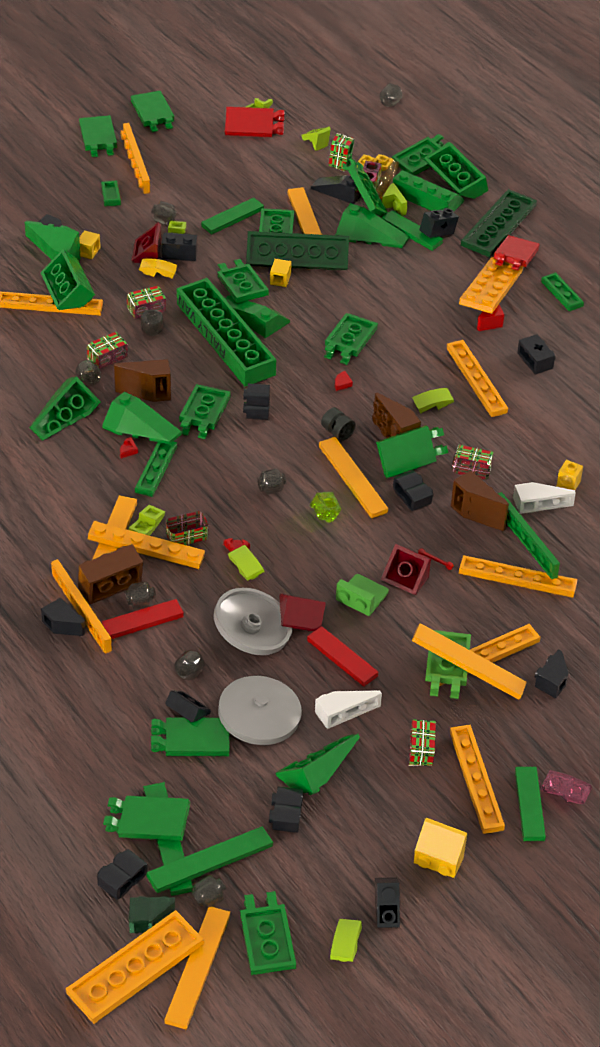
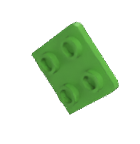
[336,574,389,616]

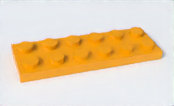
[459,257,523,314]
[66,910,204,1024]

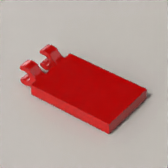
[225,107,285,137]
[494,235,540,271]

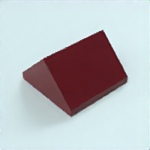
[132,222,161,263]
[381,544,431,595]
[279,594,326,632]

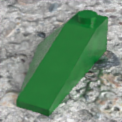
[335,203,410,248]
[25,221,81,261]
[225,295,290,339]
[29,376,101,440]
[102,392,182,444]
[276,733,360,795]

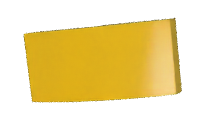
[357,154,393,171]
[139,259,177,279]

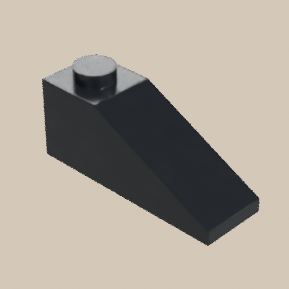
[311,175,361,204]

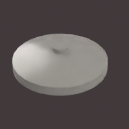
[214,588,292,655]
[218,676,302,745]

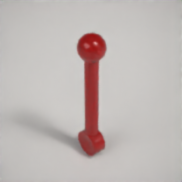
[418,548,454,570]

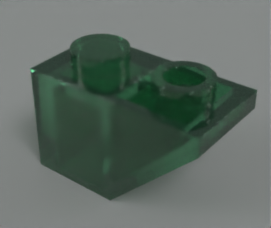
[129,896,175,933]

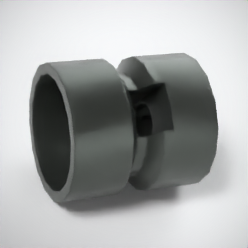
[321,407,356,441]

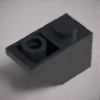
[41,597,86,636]
[535,649,569,699]
[375,877,400,928]

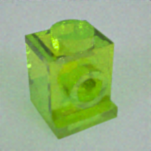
[310,492,341,523]

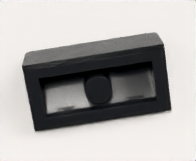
[165,690,211,722]

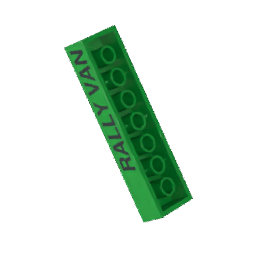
[177,278,276,387]

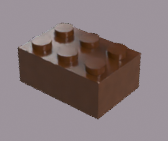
[78,544,143,605]

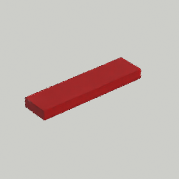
[102,599,184,639]
[307,626,379,687]

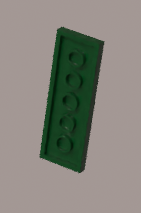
[460,189,537,257]
[246,231,349,271]

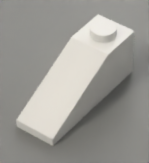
[513,482,576,514]
[315,691,382,729]

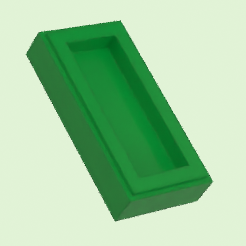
[101,181,121,206]

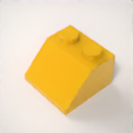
[413,818,467,878]

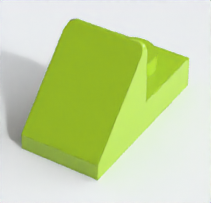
[301,126,331,151]
[382,183,407,216]

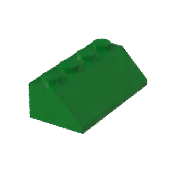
[424,142,489,199]
[393,170,464,212]
[40,249,95,310]

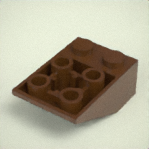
[114,359,171,402]
[372,393,421,438]
[451,471,509,531]

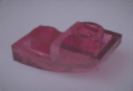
[541,770,592,804]

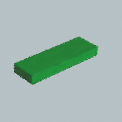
[541,272,584,311]

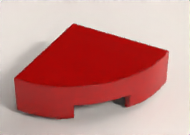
[335,371,353,391]
[120,437,138,458]
[223,538,250,552]

